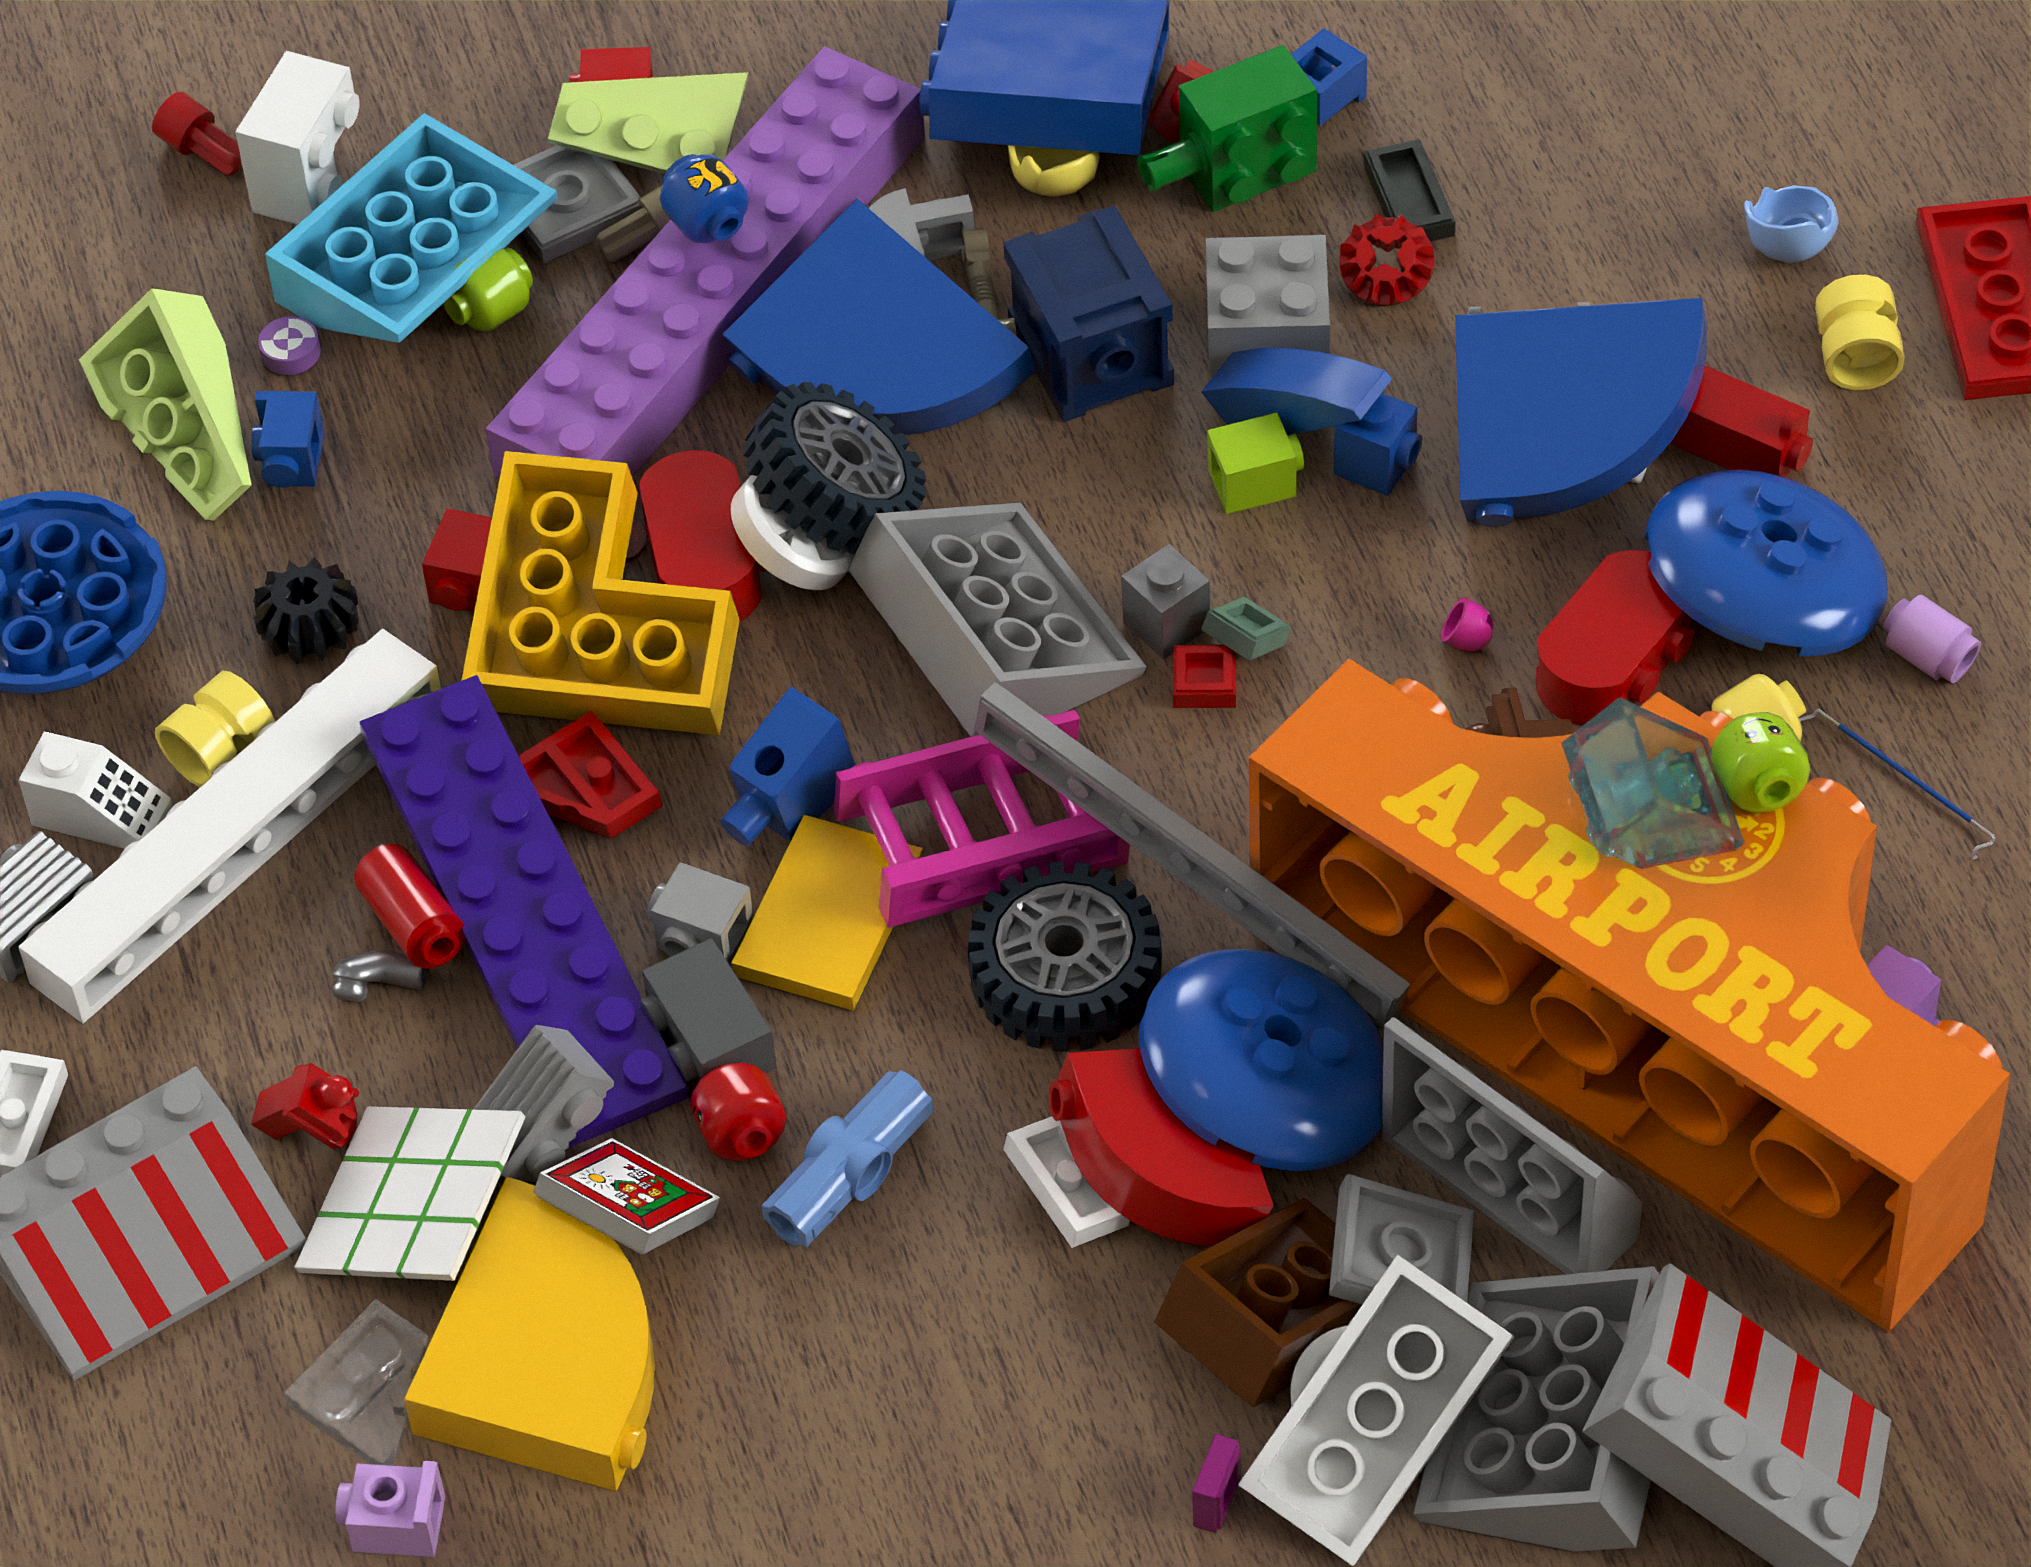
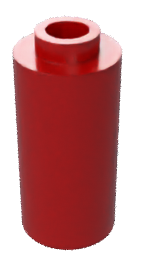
[354,844,465,969]

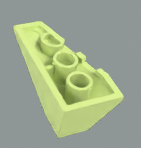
[79,288,252,521]

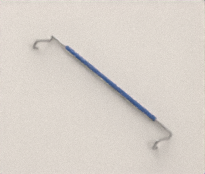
[1799,709,1995,860]

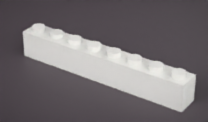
[18,628,441,1024]

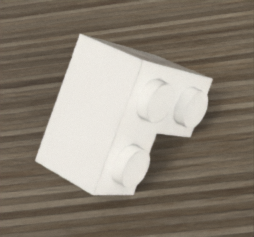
[235,51,360,225]

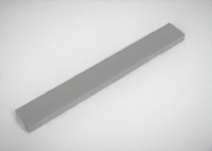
[974,681,1410,1028]

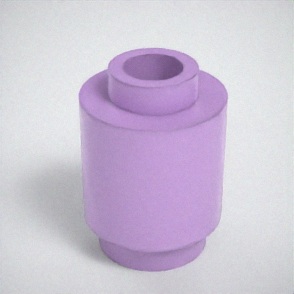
[1883,594,1981,683]

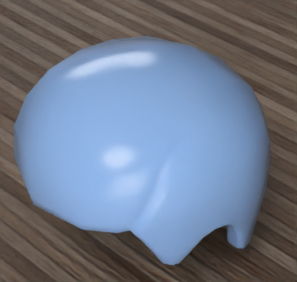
[1743,185,1839,264]

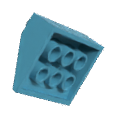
[265,113,558,343]

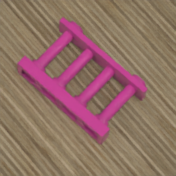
[834,710,1130,928]

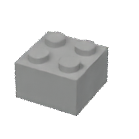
[1206,235,1330,376]

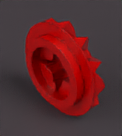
[1339,213,1435,306]

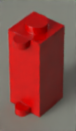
[1669,365,1813,478]

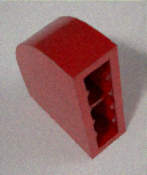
[1048,1048,1274,1247]

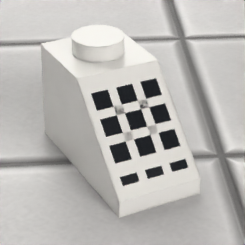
[18,731,173,849]

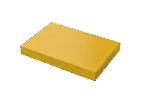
[731,815,924,1011]

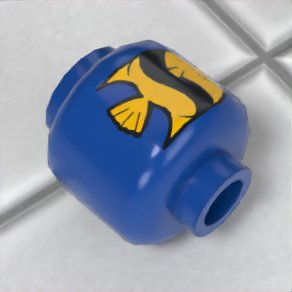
[659,155,749,243]

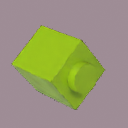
[1207,413,1304,514]

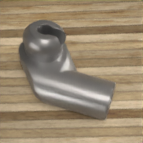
[331,949,429,1002]

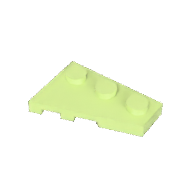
[548,72,748,174]

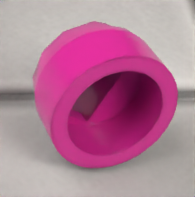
[1441,597,1494,652]

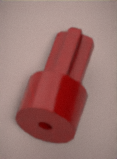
[152,91,243,176]

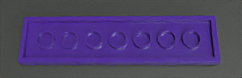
[359,675,688,1149]

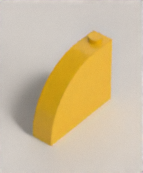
[404,1177,655,1492]

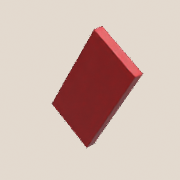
[1916,196,2031,400]

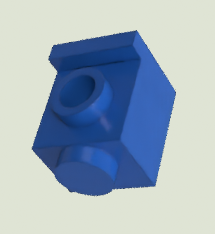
[1291,28,1367,126]
[251,391,325,488]

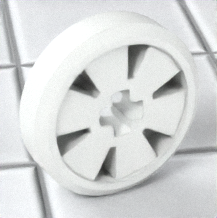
[731,475,855,590]

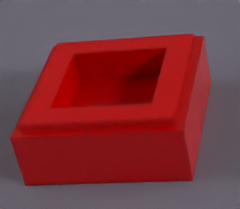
[1173,645,1236,708]

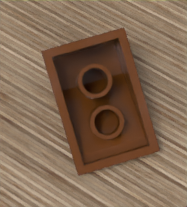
[1154,1197,1362,1408]

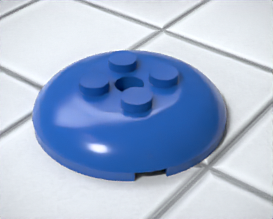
[1644,470,1888,656]
[0,491,167,695]
[1139,949,1384,1171]

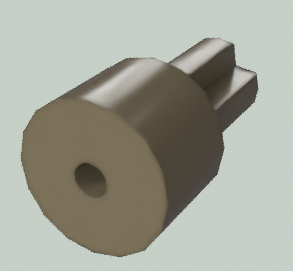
[596,186,671,263]

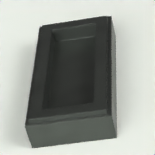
[1363,139,1456,249]

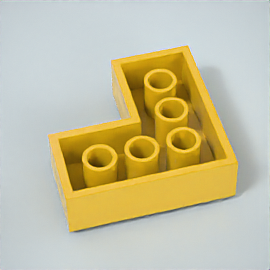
[461,451,740,736]

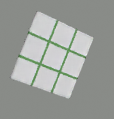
[294,1106,526,1281]

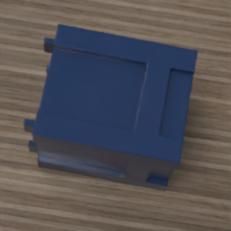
[1003,206,1174,423]

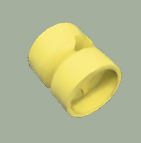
[1815,274,1905,390]
[155,670,275,787]

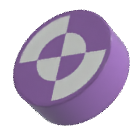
[258,316,321,375]

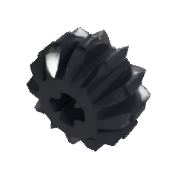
[253,557,359,664]

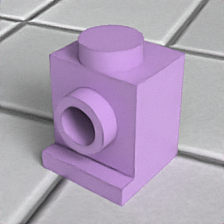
[336,1461,445,1557]

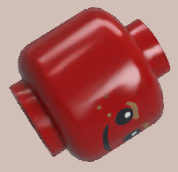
[690,1062,786,1161]

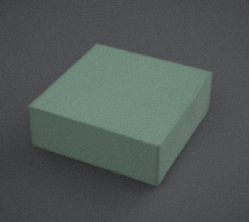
[1201,596,1291,661]

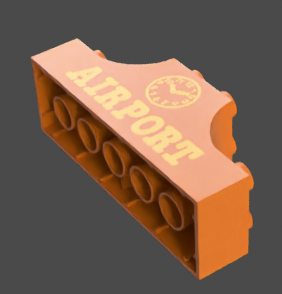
[1249,659,2010,1332]

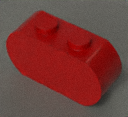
[639,450,767,622]
[1535,550,1694,727]

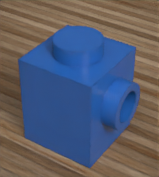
[1334,393,1422,496]

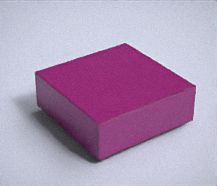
[1192,1434,1241,1533]

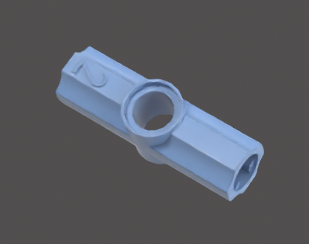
[761,1070,934,1247]

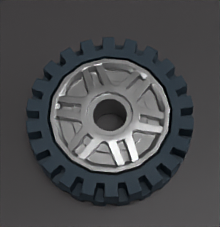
[743,382,927,554]
[968,861,1162,1052]

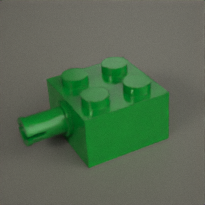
[1137,44,1317,212]

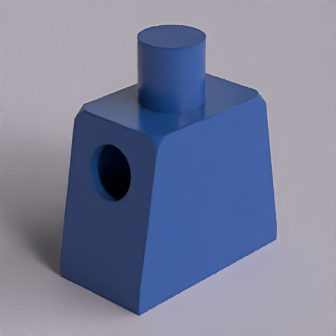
[720,686,855,846]

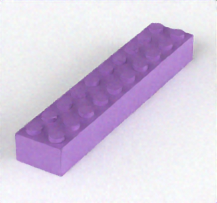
[486,46,925,479]

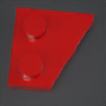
[518,710,663,839]

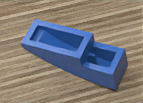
[1201,348,1392,435]

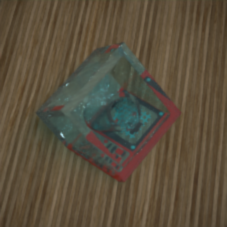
[1561,697,1745,869]

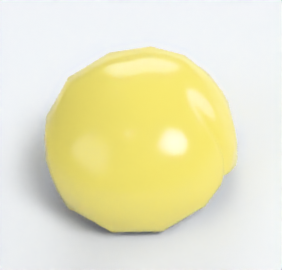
[1008,145,1100,197]

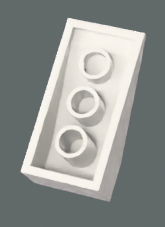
[1238,1255,1515,1566]

